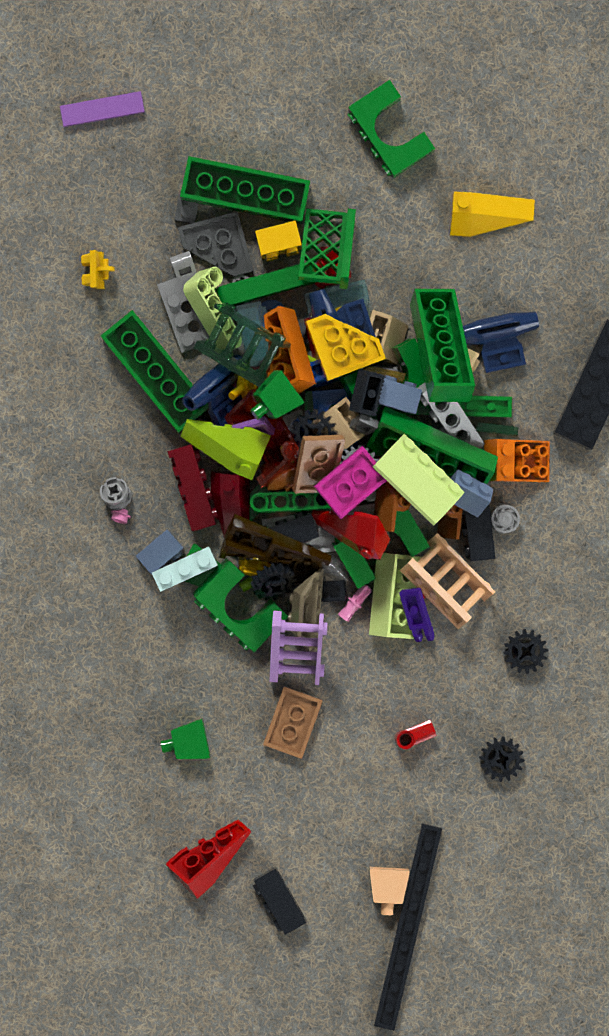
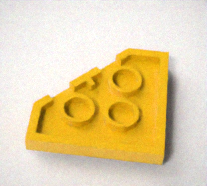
[305,314,386,381]

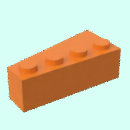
[264,306,316,394]

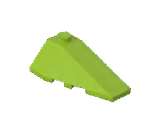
[181,419,271,480]

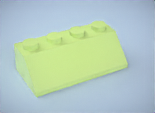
[373,434,465,526]
[369,553,421,639]

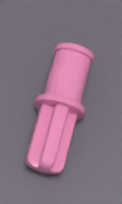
[338,584,372,622]

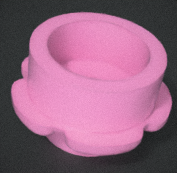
[111,509,131,524]

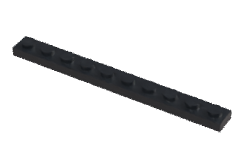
[374,823,442,1031]

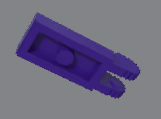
[399,588,435,642]

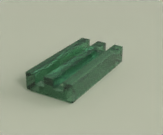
[475,422,518,436]

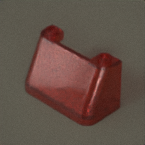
[224,389,300,487]

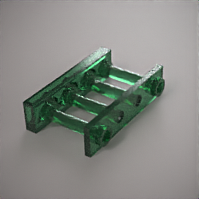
[193,302,291,387]

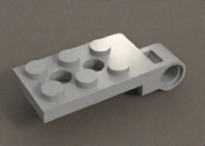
[157,251,213,353]

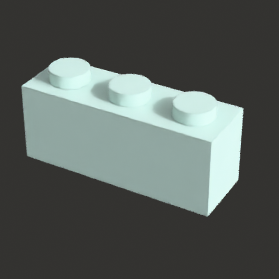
[152,547,218,592]

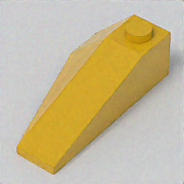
[450,191,535,237]

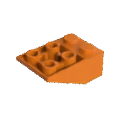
[484,439,550,482]

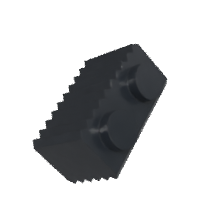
[349,370,386,416]

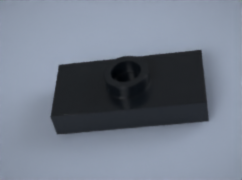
[321,580,347,602]

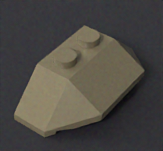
[288,569,324,652]

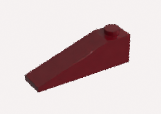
[211,471,250,538]

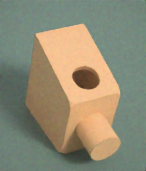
[369,867,409,915]

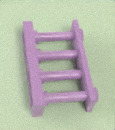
[269,611,327,685]

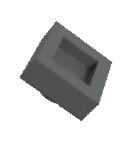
[174,200,199,224]
[349,413,379,436]

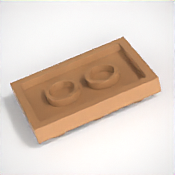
[292,435,345,494]
[263,686,323,759]

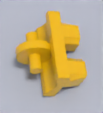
[81,250,115,289]

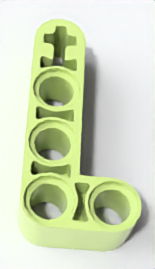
[183,267,242,352]

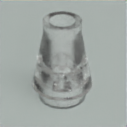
[322,554,350,582]

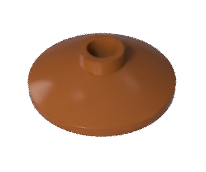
[267,467,296,492]

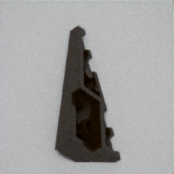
[219,514,331,566]

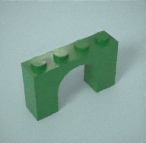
[347,80,435,179]
[338,338,425,420]
[331,510,430,589]
[192,557,289,652]

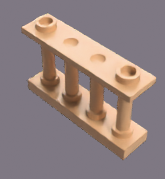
[400,533,495,629]

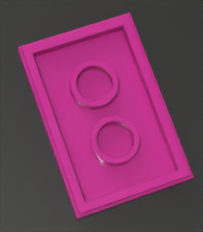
[313,446,387,519]

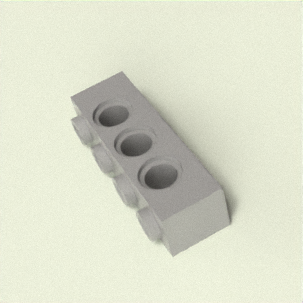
[418,383,484,448]

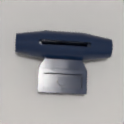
[309,289,376,337]
[463,312,539,373]
[182,355,245,426]

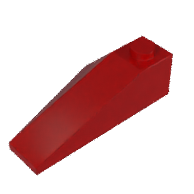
[311,510,391,560]
[166,820,251,899]

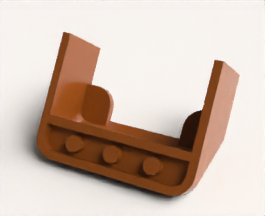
[374,481,463,539]

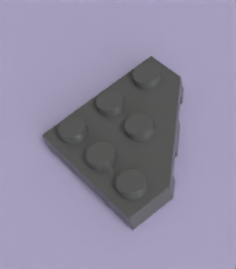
[178,211,254,277]

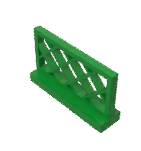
[298,208,356,289]

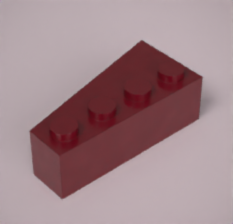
[167,444,219,532]

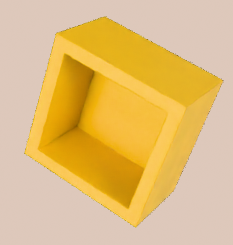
[255,221,302,262]

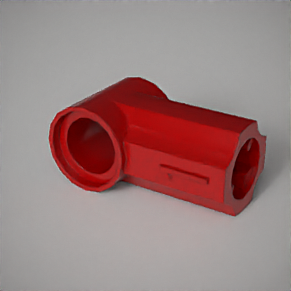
[394,719,437,749]

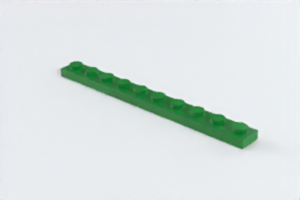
[305,391,512,418]

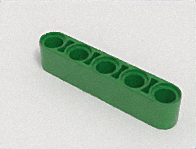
[215,262,316,308]
[250,491,332,513]

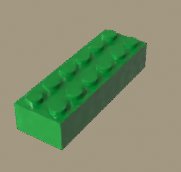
[180,156,310,224]
[410,289,475,402]
[100,310,209,434]
[365,406,498,484]

